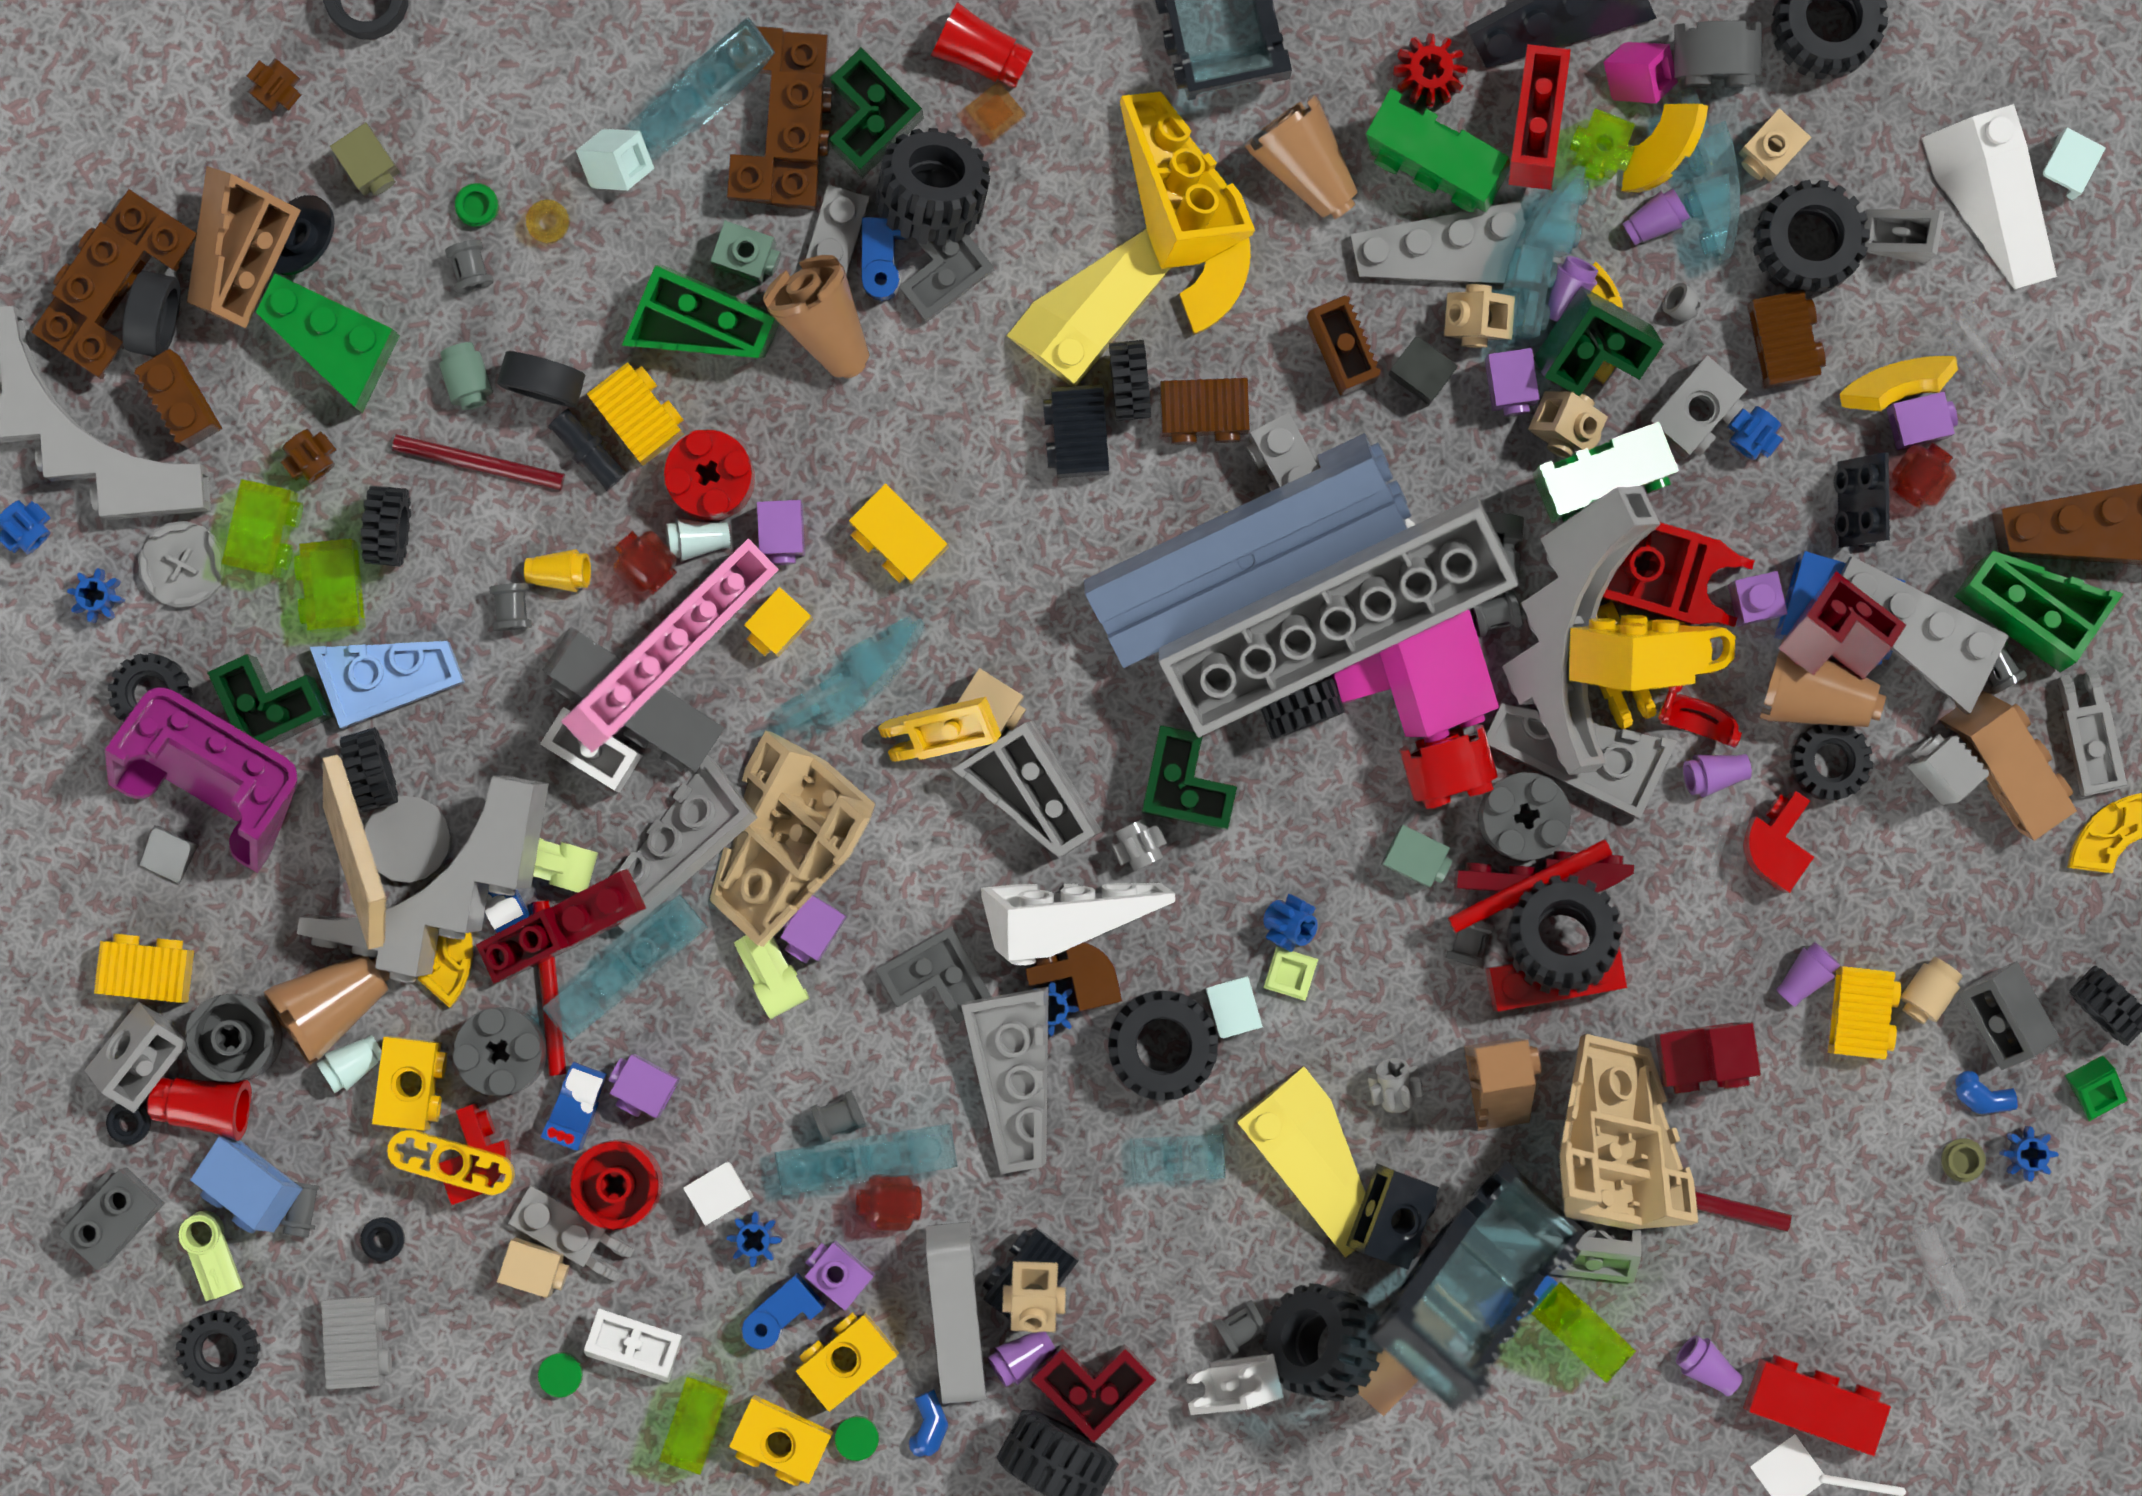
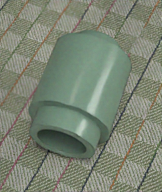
[439,342,493,410]

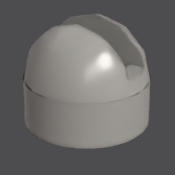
[1662,282,1701,321]

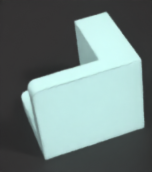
[2043,128,2106,200]
[576,129,654,190]
[1205,976,1263,1038]

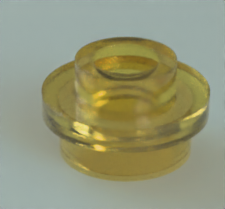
[526,199,570,243]

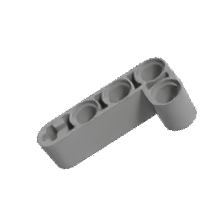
[926,1222,986,1404]

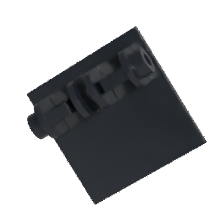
[1834,452,1890,548]

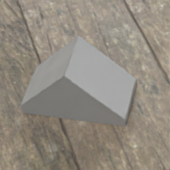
[1864,209,1945,264]

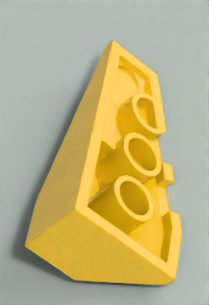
[1120,92,1255,269]

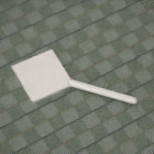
[1750,1434,1906,1496]

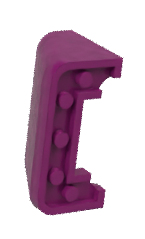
[105,688,297,873]

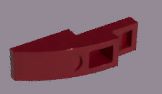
[1454,851,1634,909]
[476,869,647,984]

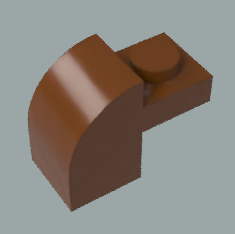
[1026,942,1123,1011]

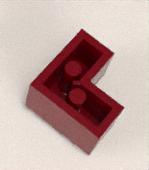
[1778,571,1906,679]
[1654,1021,1761,1094]
[1031,1344,1156,1443]

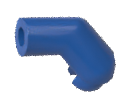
[1955,1071,2018,1114]
[909,1389,948,1457]

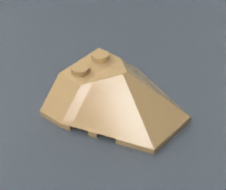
[709,730,875,947]
[1560,1034,1698,1230]

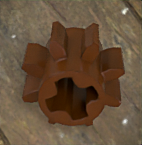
[246,58,301,112]
[280,429,336,483]

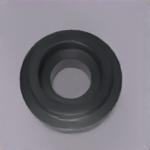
[106,1104,151,1145]
[360,1217,405,1261]

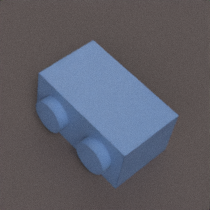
[190,1136,303,1233]

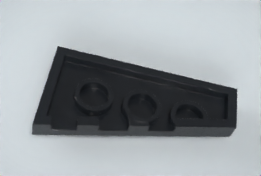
[1466,0,1657,68]

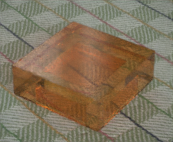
[965,81,1026,143]

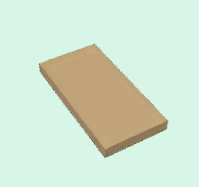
[323,755,386,950]

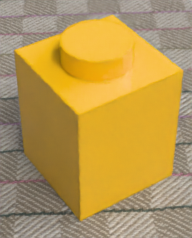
[744,587,814,657]

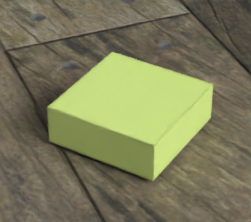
[1263,946,1318,1001]

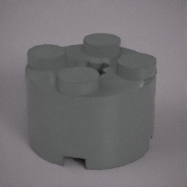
[1674,20,1762,89]
[1478,772,1571,861]
[185,994,283,1082]
[453,1007,547,1096]

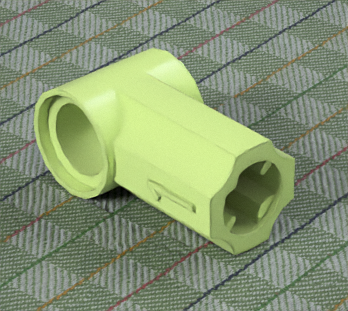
[533,838,598,893]
[734,935,809,1019]
[178,1210,243,1301]

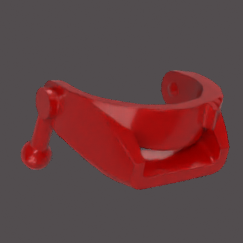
[1658,685,1742,748]

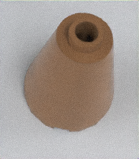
[1244,94,1358,219]
[763,255,869,378]
[1760,635,1887,727]
[263,955,390,1065]

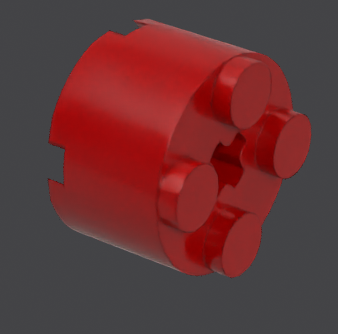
[664,430,755,521]
[1399,725,1498,809]
[570,1139,663,1230]

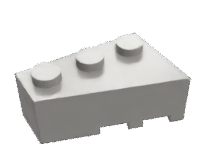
[952,721,1102,858]

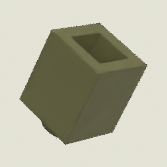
[330,122,400,196]

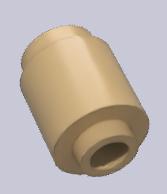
[1900,957,1963,1024]

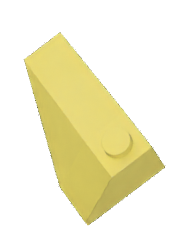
[1007,229,1171,386]
[1236,1066,1365,1258]

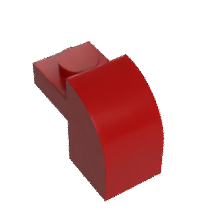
[1743,791,1814,893]
[439,1103,511,1205]

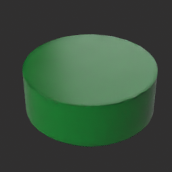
[455,183,499,228]
[538,1352,583,1398]
[835,1415,879,1461]

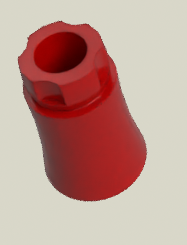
[931,2,1033,88]
[148,1078,252,1141]

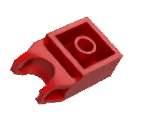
[1602,522,1755,627]

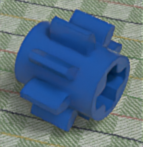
[1727,406,1783,460]
[0,500,51,554]
[67,568,125,624]
[1263,894,1318,952]
[1032,981,1079,1036]
[1999,1126,2058,1182]
[727,1211,783,1267]

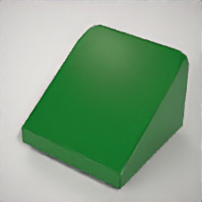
[2065,1055,2128,1121]

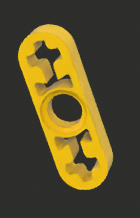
[387,1130,515,1195]

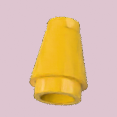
[524,549,591,592]

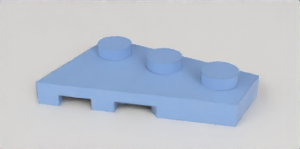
[310,641,465,729]

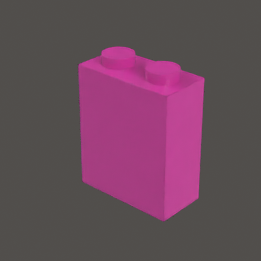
[1380,609,1499,743]

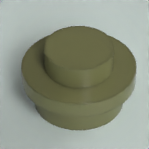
[1941,1138,1986,1182]

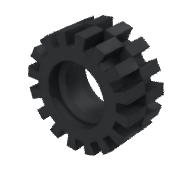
[1109,340,1151,421]
[360,486,411,567]
[108,653,192,722]
[1260,679,1345,740]
[1790,724,1873,801]
[340,727,398,813]
[2069,965,2142,1046]
[176,1310,261,1392]

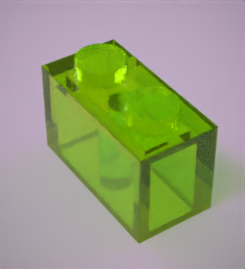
[221,479,303,579]
[294,538,366,633]
[1531,1281,1636,1384]
[659,1372,732,1475]

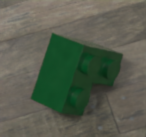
[829,47,924,179]
[1534,286,1664,396]
[207,654,333,747]
[1141,725,1237,831]

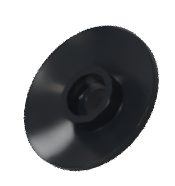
[273,195,335,275]

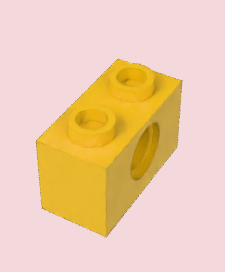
[372,1036,447,1131]
[796,1312,899,1412]
[729,1395,833,1486]

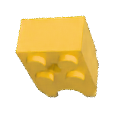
[1569,615,1735,691]

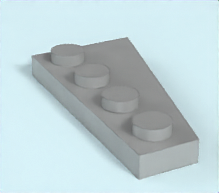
[1350,201,1538,287]
[1841,556,2009,715]
[1486,703,1677,820]
[616,754,758,932]

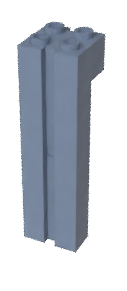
[1084,433,1412,668]

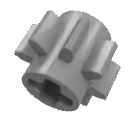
[1112,818,1167,872]
[1367,1058,1423,1113]

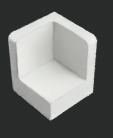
[683,1162,754,1226]

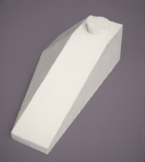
[1921,104,2057,290]
[981,883,1175,965]

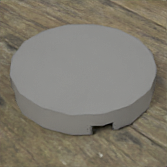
[138,521,227,608]
[365,796,451,883]

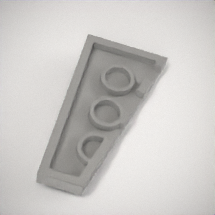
[961,987,1048,1174]

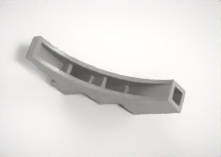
[0,306,211,520]
[1502,485,1660,775]
[297,776,549,982]

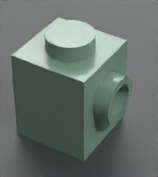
[710,221,781,284]

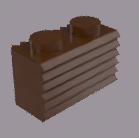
[1747,290,1826,389]
[1306,295,1381,397]
[134,349,223,449]
[1160,378,1250,445]

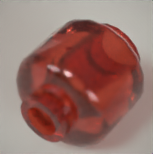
[1891,443,1957,510]
[613,531,678,596]
[856,1174,922,1231]

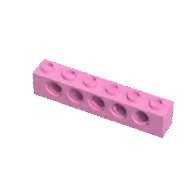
[561,538,779,753]

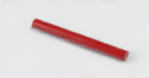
[1448,839,1613,933]
[532,900,567,1076]

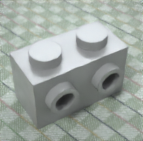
[1246,412,1319,492]

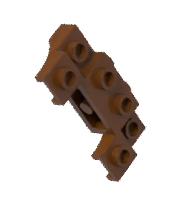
[727,25,833,210]
[31,189,197,380]

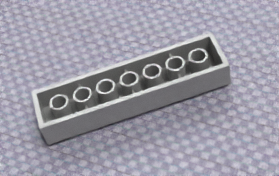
[1159,495,1519,738]

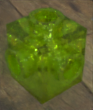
[1569,108,1635,182]

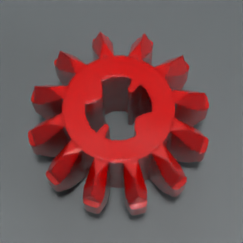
[1393,33,1468,109]

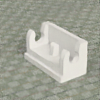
[584,1308,682,1383]
[1187,1354,1283,1415]

